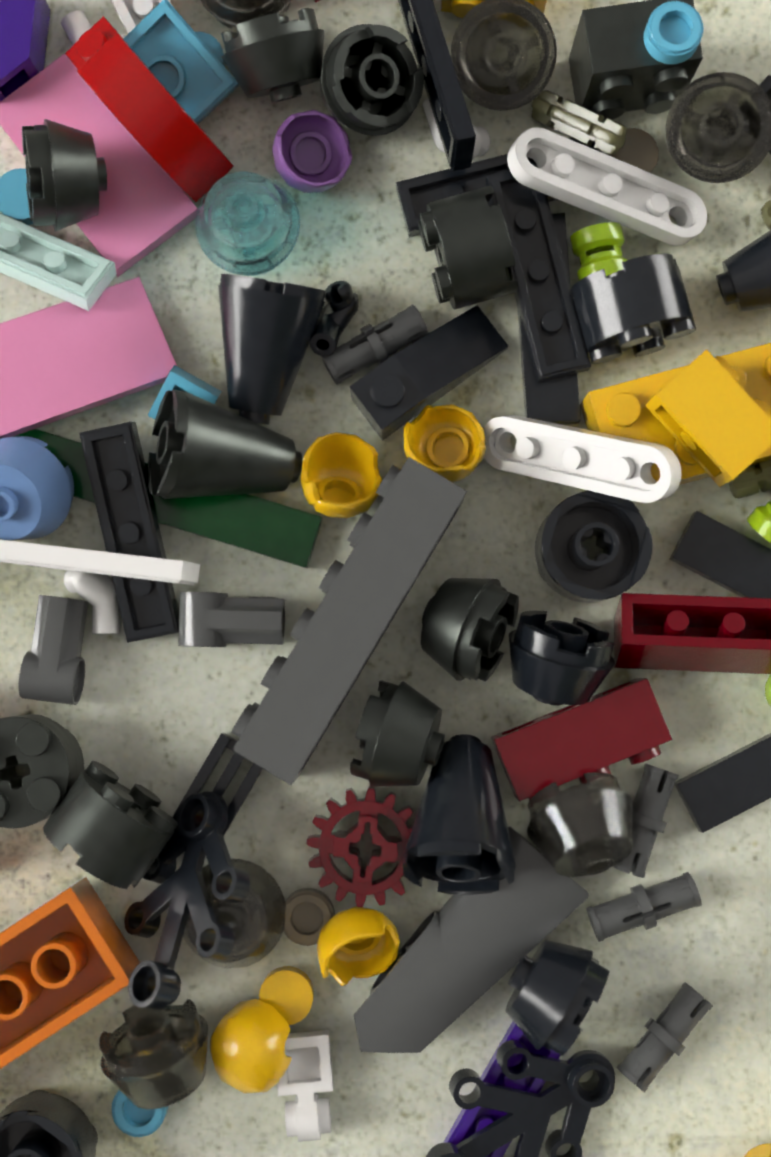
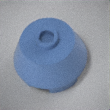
[0,436,74,540]

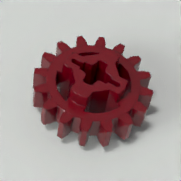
[306,786,413,908]

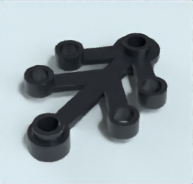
[124,791,250,1010]
[426,1040,615,1157]

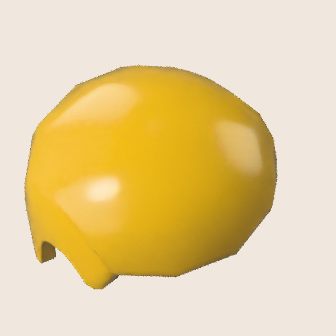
[403,404,486,483]
[300,432,382,519]
[317,906,400,986]
[210,999,292,1093]

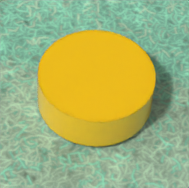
[259,966,314,1025]

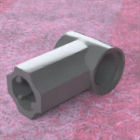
[178,592,285,647]
[18,595,88,705]

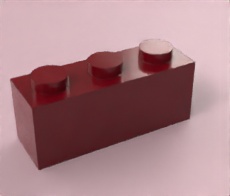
[614,593,771,674]
[491,678,673,805]

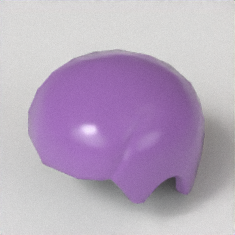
[272,110,352,193]

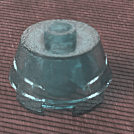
[195,171,300,276]

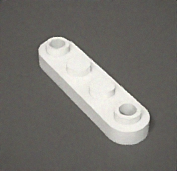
[507,128,707,246]
[483,415,682,503]

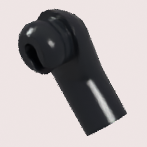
[310,281,359,356]

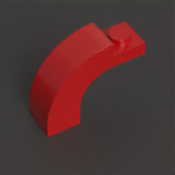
[65,16,234,202]

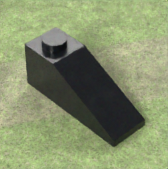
[350,305,509,441]

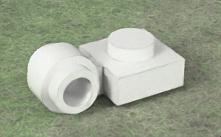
[277,1030,333,1142]

